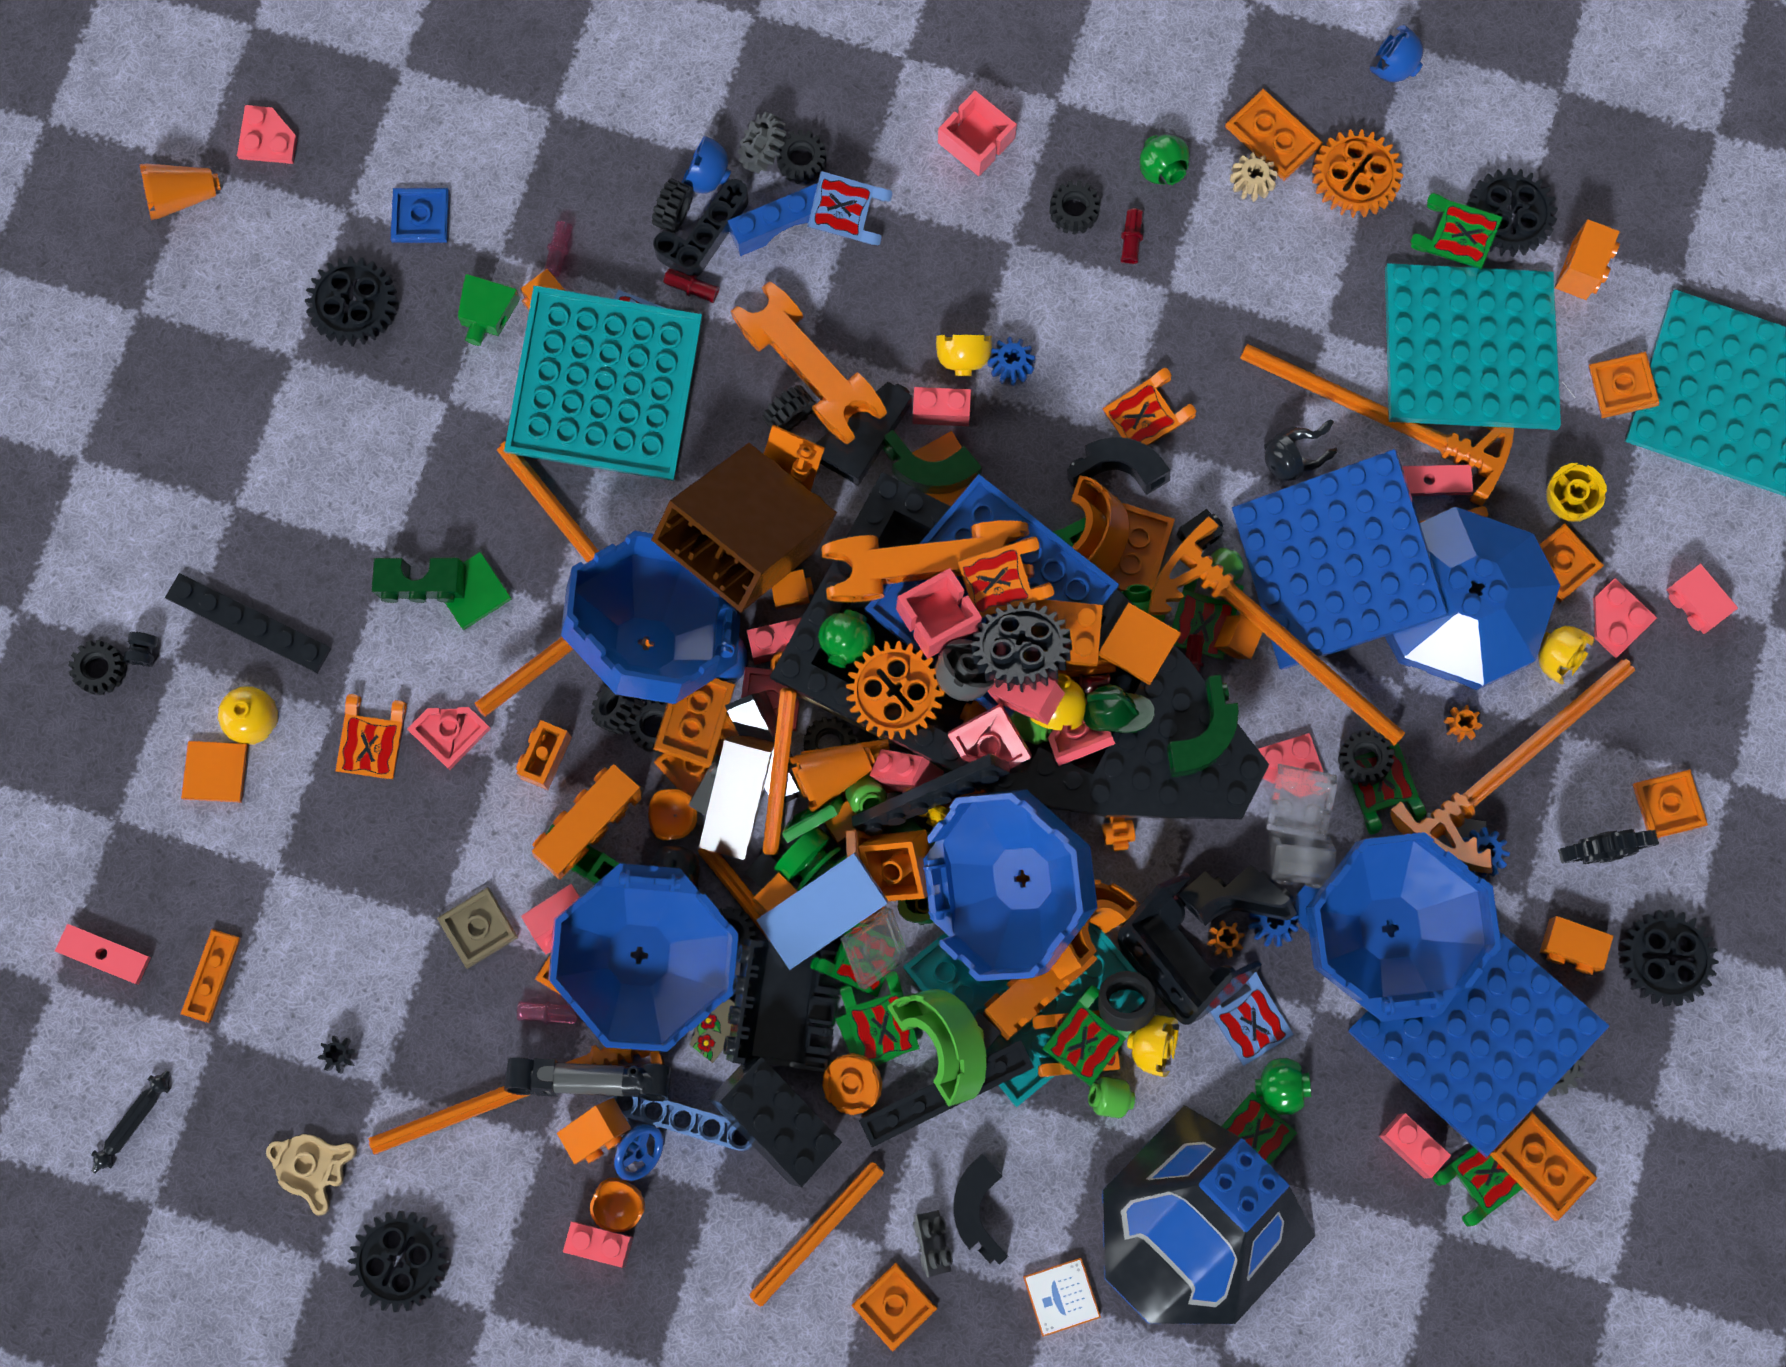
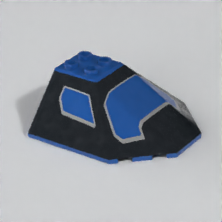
[1102,1105,1315,1325]

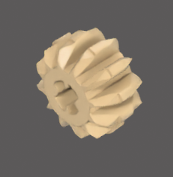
[1230,152,1278,202]

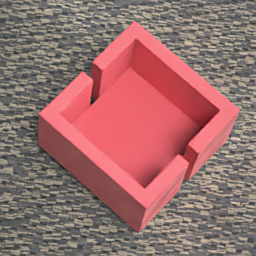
[938,90,1017,176]
[896,568,982,659]

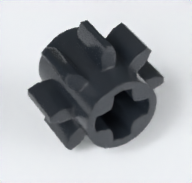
[318,1036,358,1074]

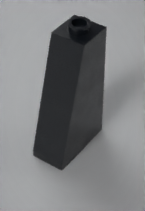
[815,382,912,486]
[725,691,800,803]

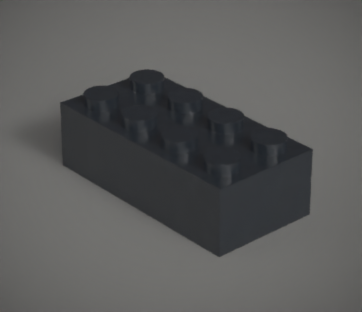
[708,1055,842,1188]

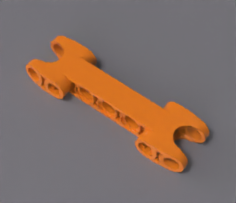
[730,281,887,444]
[821,520,1035,602]

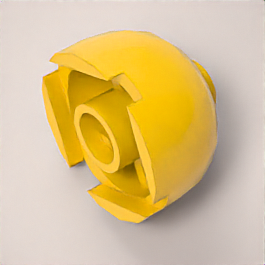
[936,335,992,376]
[1546,463,1607,522]
[1538,626,1594,685]
[1030,673,1086,730]
[217,687,278,745]
[1127,1015,1178,1078]

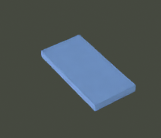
[757,852,889,970]

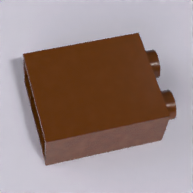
[651,443,837,612]

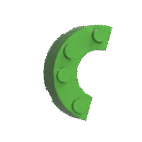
[888,989,986,1106]

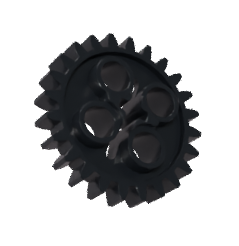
[1466,168,1558,257]
[305,256,398,347]
[971,602,1072,692]
[1558,829,1659,865]
[1618,909,1719,1007]
[348,1211,450,1312]

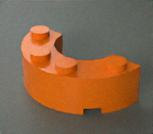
[1071,475,1129,575]
[1051,880,1141,980]

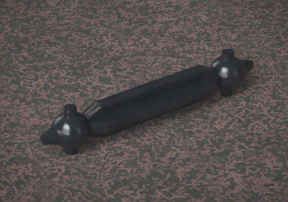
[91,1070,171,1173]

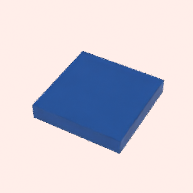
[391,188,449,243]

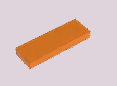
[181,929,241,1023]

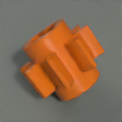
[1443,705,1482,742]
[1102,817,1135,851]
[1207,920,1245,958]

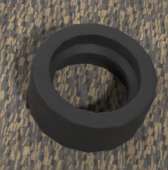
[1098,971,1156,1032]

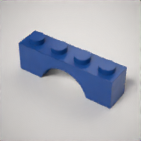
[727,183,818,256]

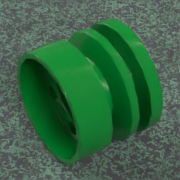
[774,826,847,891]

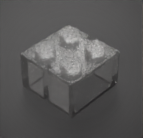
[1266,764,1337,841]
[1266,828,1336,888]

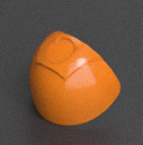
[648,789,697,840]
[590,1178,645,1232]

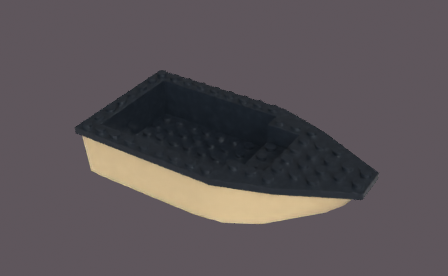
[770,472,1269,820]

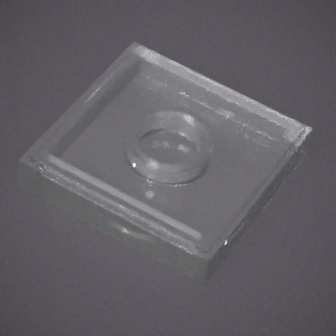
[841,907,909,990]

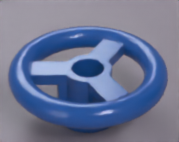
[614,1124,664,1181]

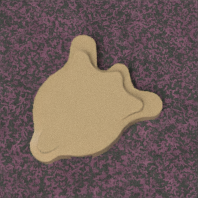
[266,1134,356,1216]

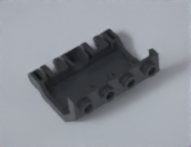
[723,939,840,1072]

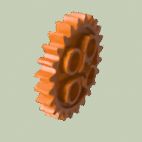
[1312,129,1403,218]
[846,641,945,740]

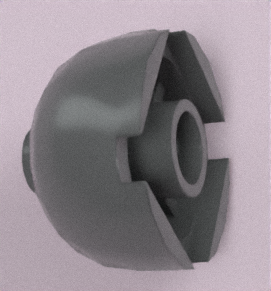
[935,639,995,701]

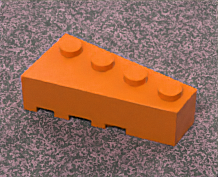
[532,764,642,880]
[983,955,1097,1041]

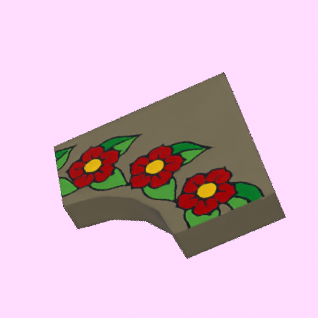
[689,999,735,1063]

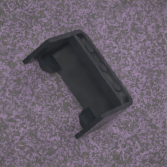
[1117,873,1262,1025]

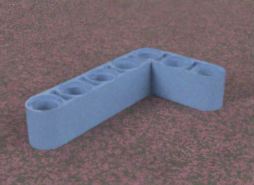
[612,1096,752,1151]

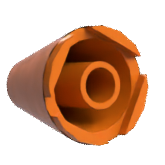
[140,163,221,220]
[789,744,875,812]

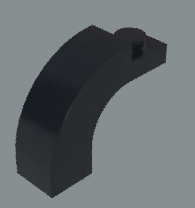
[1067,437,1170,495]
[953,1154,1009,1265]

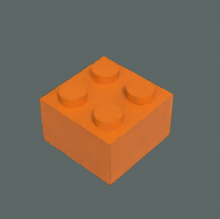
[1555,219,1620,300]
[858,830,930,901]

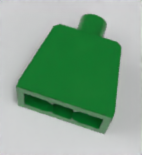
[458,274,520,346]

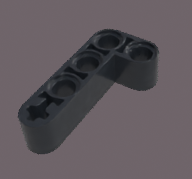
[653,179,748,277]

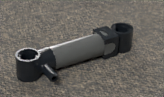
[504,1057,672,1101]

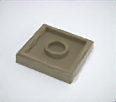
[437,887,518,969]

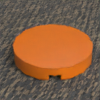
[822,1053,882,1115]

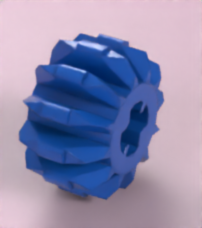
[987,337,1036,386]
[1462,827,1510,878]
[1248,913,1299,947]

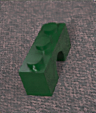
[371,558,466,603]

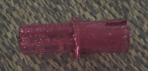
[544,221,573,277]
[517,1001,578,1025]

